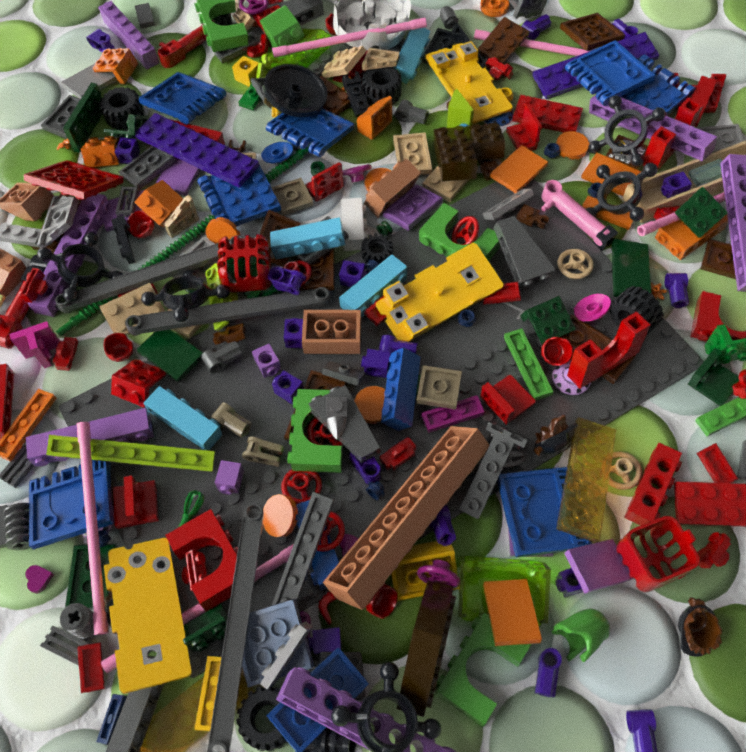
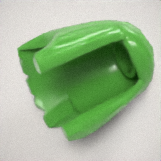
[551,608,610,662]

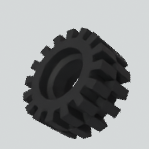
[361,233,393,264]

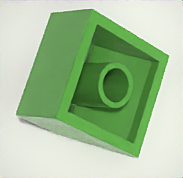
[260,5,305,48]

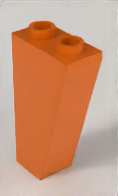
[655,215,728,260]

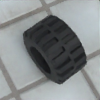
[362,67,402,105]
[99,87,144,130]
[610,286,664,336]
[236,687,288,752]

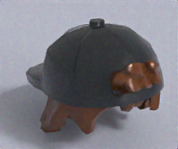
[533,415,578,456]
[678,597,722,657]

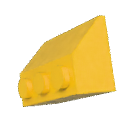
[391,541,459,601]

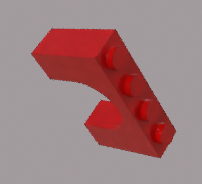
[643,97,703,171]
[690,291,746,341]
[567,312,650,389]
[165,509,238,612]

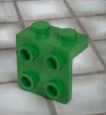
[704,324,746,364]

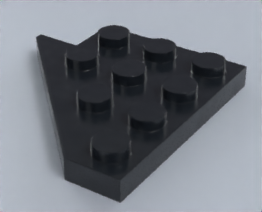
[422,23,486,68]

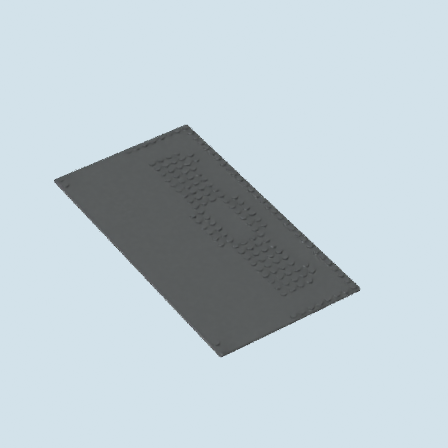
[59,179,704,678]

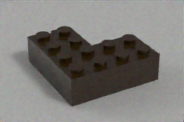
[434,123,505,182]
[396,580,456,717]

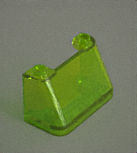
[457,555,551,626]

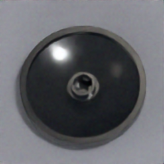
[263,64,328,117]

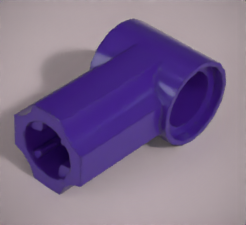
[521,14,552,40]
[612,18,638,39]
[664,273,689,309]
[379,335,417,355]
[429,505,456,546]
[534,648,562,698]
[626,709,658,752]

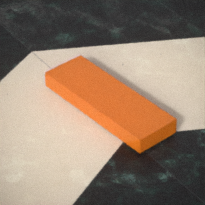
[582,196,633,230]

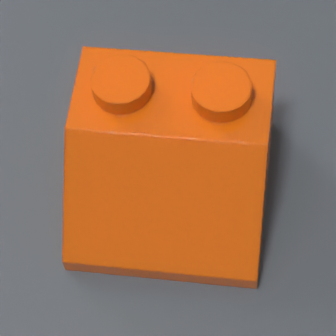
[357,96,392,140]
[134,180,183,228]

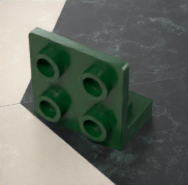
[104,114,148,139]
[675,187,728,238]
[520,296,575,344]
[687,348,739,406]
[183,604,228,652]

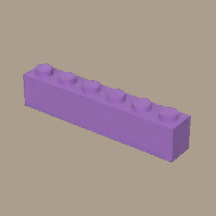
[98,1,159,70]
[26,408,154,466]

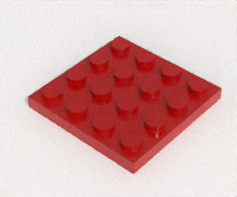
[24,160,124,200]

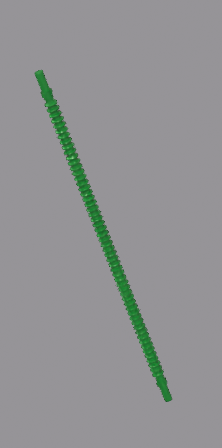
[56,143,311,337]

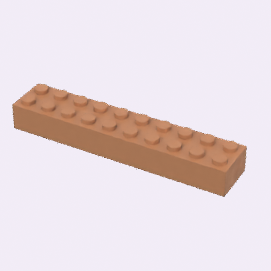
[323,426,489,610]

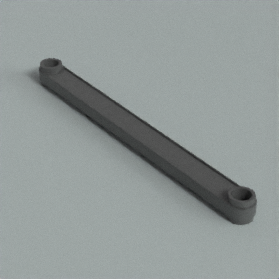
[55,235,243,313]
[125,287,330,336]
[207,503,264,752]

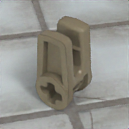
[242,437,284,467]

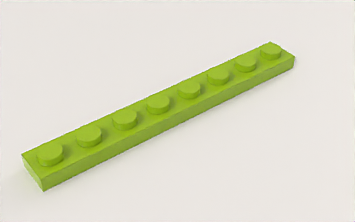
[46,435,215,472]

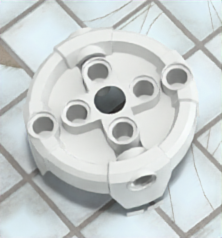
[333,0,411,50]

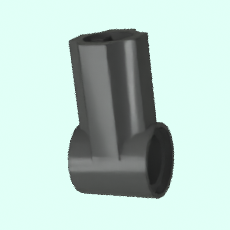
[394,100,429,124]
[201,341,243,374]

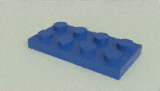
[266,647,369,752]

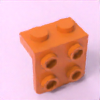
[93,48,139,84]
[81,136,119,167]

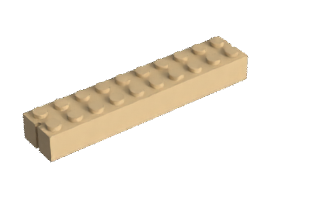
[623,141,746,223]

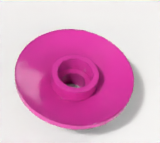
[574,294,611,322]

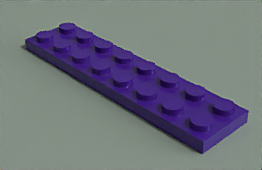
[532,32,660,99]
[135,113,260,188]

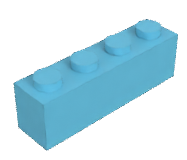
[394,28,431,84]
[270,217,345,260]
[339,255,407,317]
[143,386,222,451]

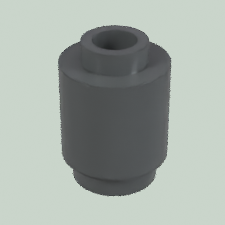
[440,6,458,29]

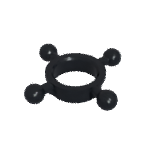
[588,95,666,168]
[586,163,657,221]
[37,232,123,302]
[141,270,230,322]
[331,662,441,752]

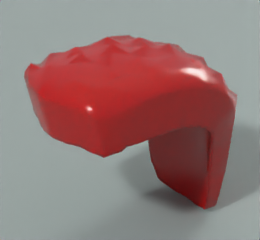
[247,34,269,58]
[318,592,337,625]

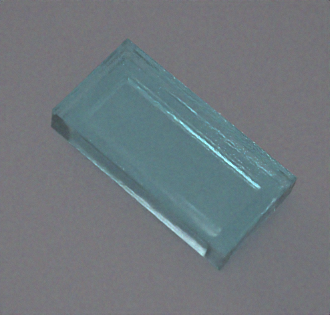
[688,158,722,187]

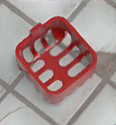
[218,234,272,293]
[616,516,700,592]

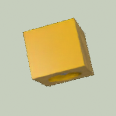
[232,56,258,86]

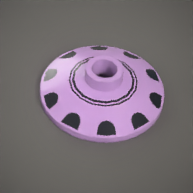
[552,360,591,395]

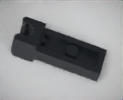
[342,71,370,118]
[111,216,136,264]

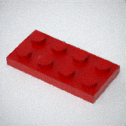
[512,95,583,133]
[674,482,746,527]

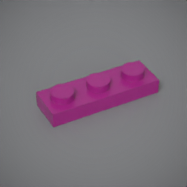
[421,395,485,433]

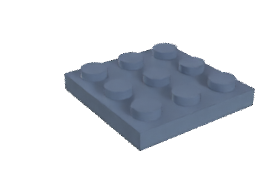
[242,599,314,687]

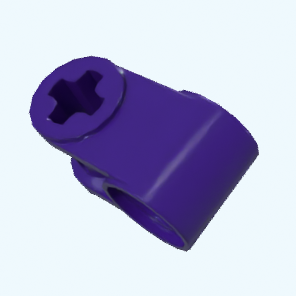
[86,28,115,53]
[268,267,306,295]
[348,452,381,484]

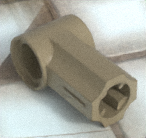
[210,402,252,438]

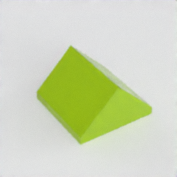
[447,89,474,128]

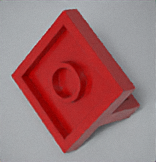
[113,475,159,529]

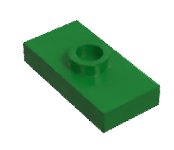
[238,84,261,110]

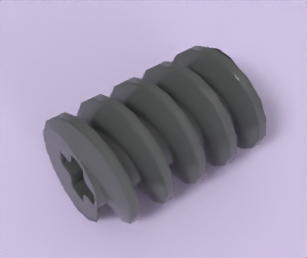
[3,503,30,550]
[60,603,97,641]

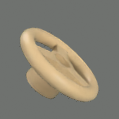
[557,249,594,279]
[601,451,642,490]

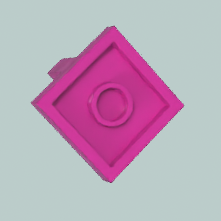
[10,321,61,369]

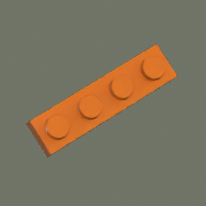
[0,389,57,462]

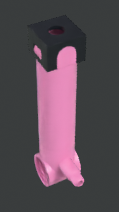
[541,180,618,251]

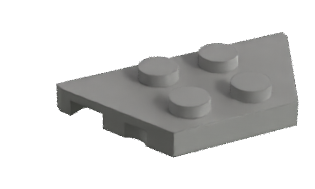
[37,195,79,248]

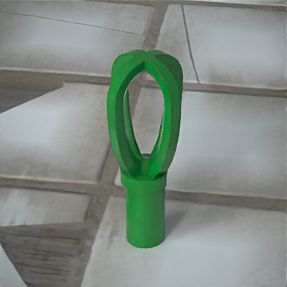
[178,490,204,527]

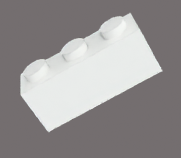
[341,198,368,251]

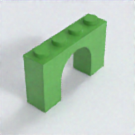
[194,0,248,52]
[419,203,501,261]
[287,389,343,473]
[436,613,531,727]

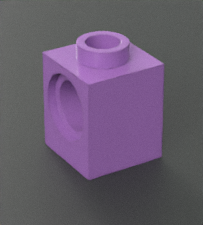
[252,344,281,378]
[215,460,244,495]

